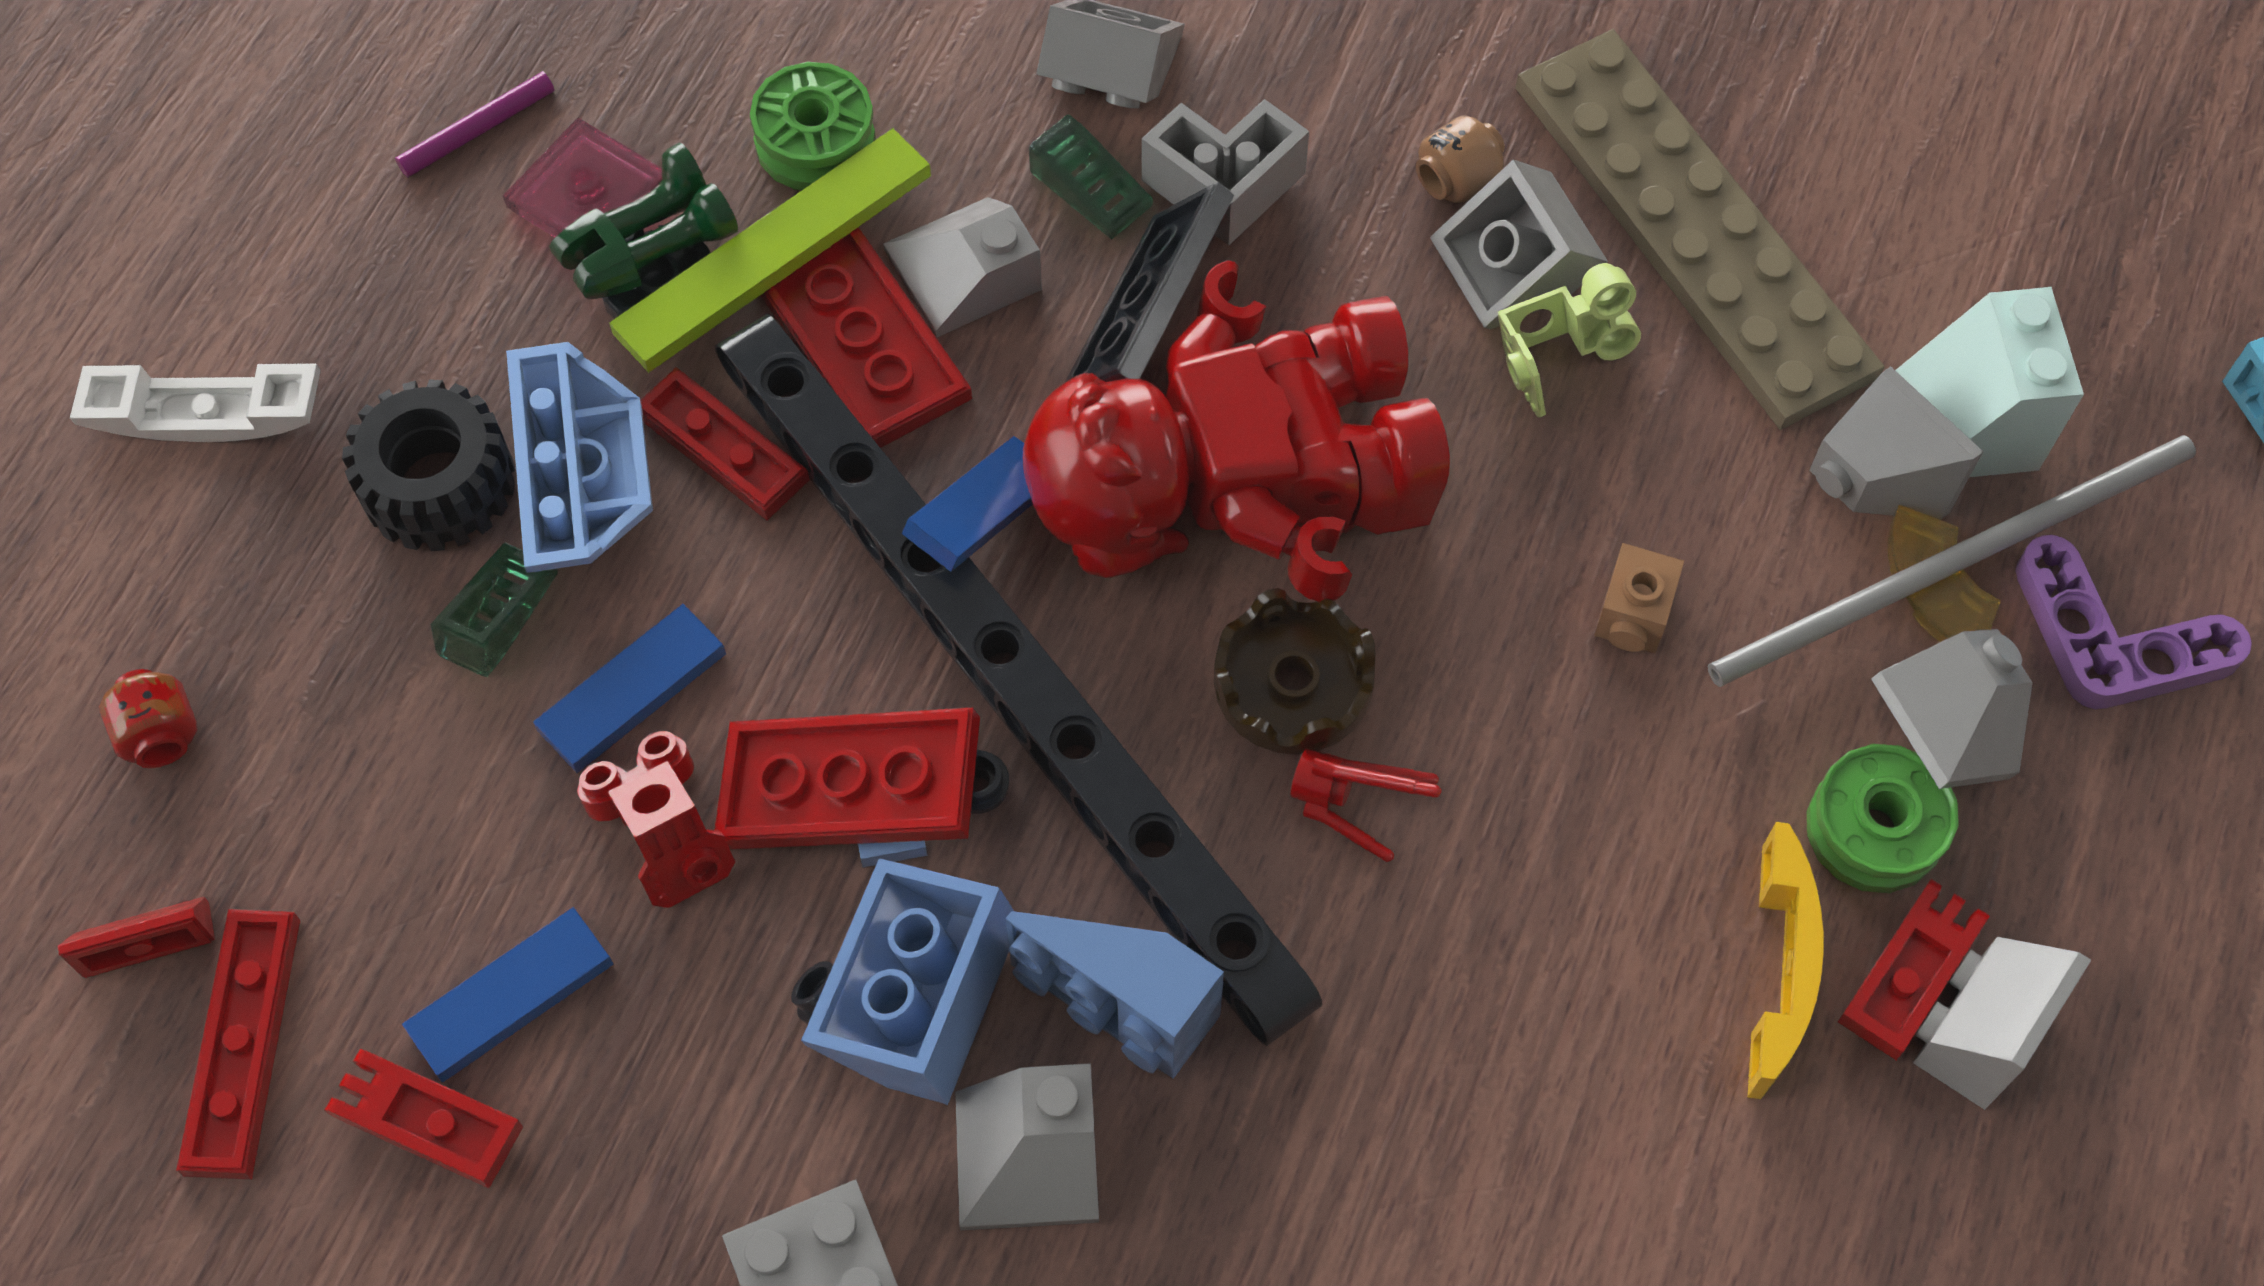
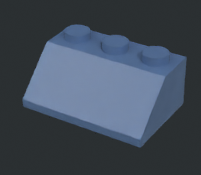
[801,858,1014,1105]

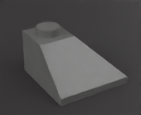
[883,197,1042,338]
[1809,366,1983,520]
[1871,629,2033,789]
[955,1064,1099,1231]

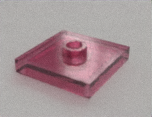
[503,117,662,237]

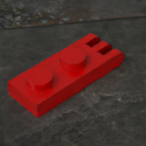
[1837,879,1990,1061]
[324,1049,523,1188]

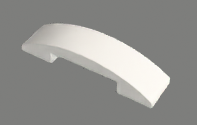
[70,364,321,442]

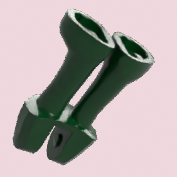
[549,142,738,299]

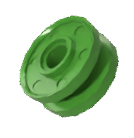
[750,62,876,190]
[1806,744,1959,893]

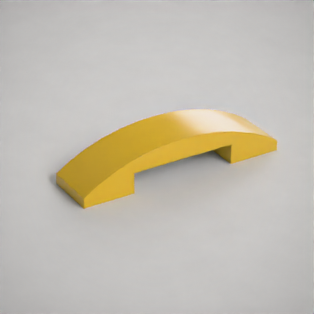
[1747,822,1824,1099]

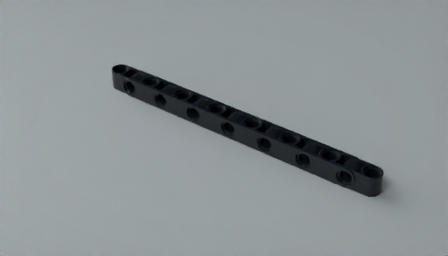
[715,314,1323,1046]

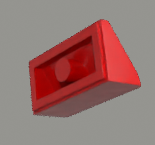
[58,897,215,978]

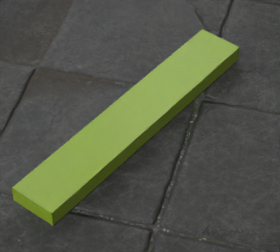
[609,128,931,373]

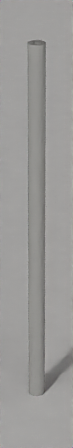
[1708,435,2196,687]

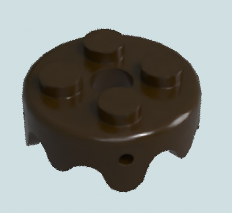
[1213,588,1376,755]

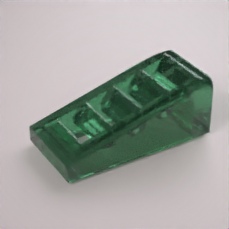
[1029,114,1153,240]
[430,542,558,677]

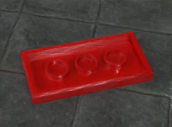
[761,227,972,448]
[714,707,980,849]

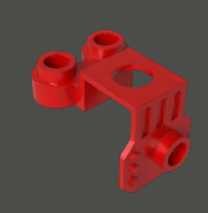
[577,731,736,908]

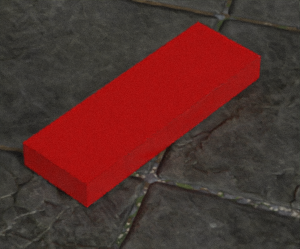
[640,367,810,521]

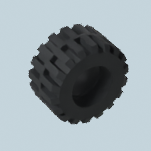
[342,379,515,551]

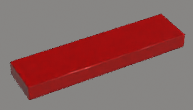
[176,909,300,1180]

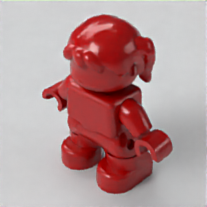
[1023,260,1450,602]

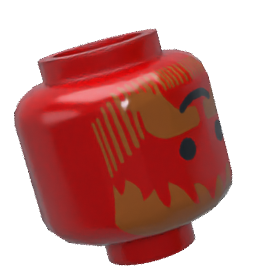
[99,669,197,768]

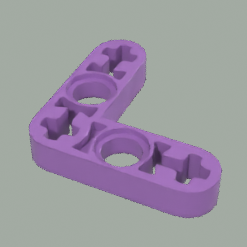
[2015,535,2252,709]

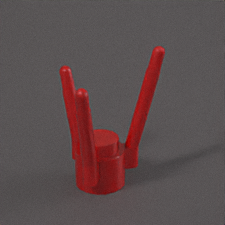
[1290,748,1442,862]

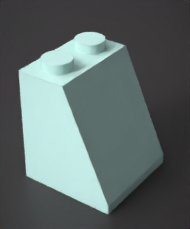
[1895,287,2084,477]

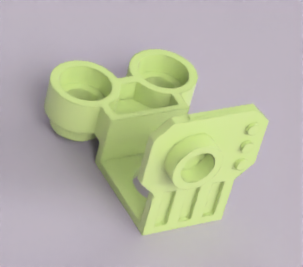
[1498,263,1641,417]

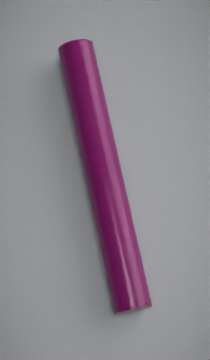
[395,71,555,178]

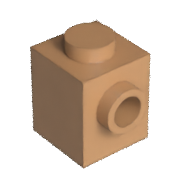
[1594,543,1684,653]

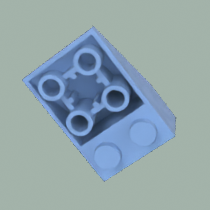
[1005,911,1224,1079]

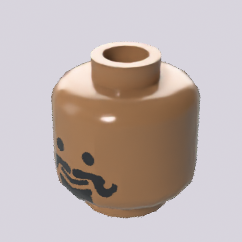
[1416,115,1505,204]

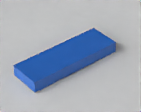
[902,436,1033,572]
[533,604,726,773]
[402,907,614,1083]

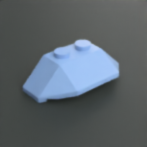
[506,342,653,573]

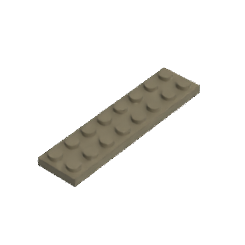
[1515,29,1885,430]

